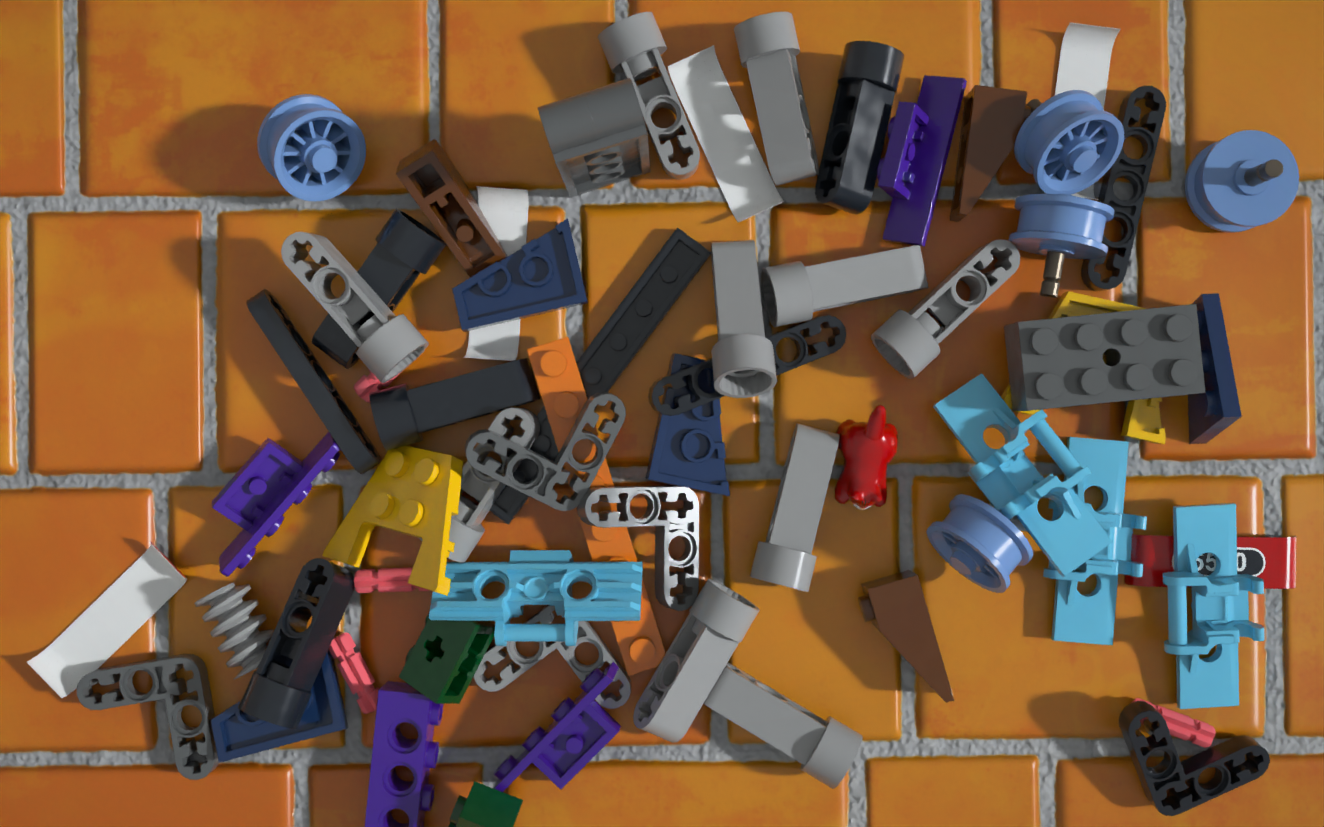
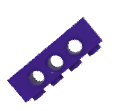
[365,681,443,827]

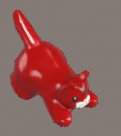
[834,405,898,510]

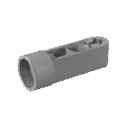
[598,12,700,180]
[734,12,819,186]
[281,232,429,383]
[871,239,1020,379]
[711,240,777,398]
[761,245,929,327]
[419,408,540,563]
[750,423,839,592]
[633,579,760,743]
[703,663,863,789]

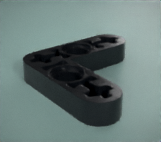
[1119,701,1270,816]

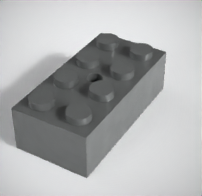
[1004,304,1205,411]

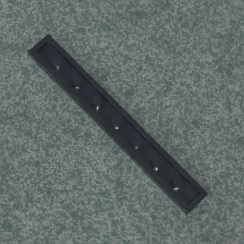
[475,227,711,524]

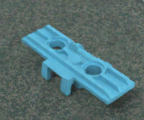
[933,373,1113,577]
[1043,437,1147,645]
[1163,503,1265,709]
[429,550,643,646]

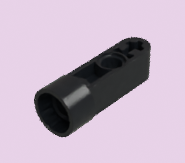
[815,41,904,215]
[312,209,446,369]
[369,358,540,451]
[238,558,355,729]

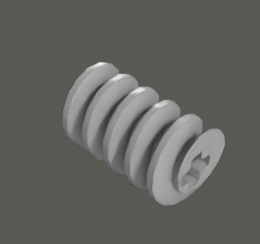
[194,583,274,680]

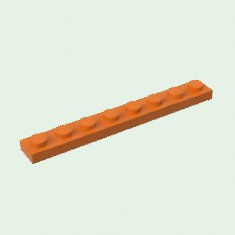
[527,337,666,676]

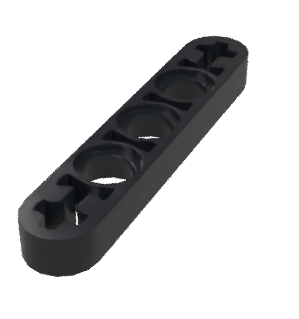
[1081,86,1166,291]
[246,289,381,474]
[648,315,846,416]

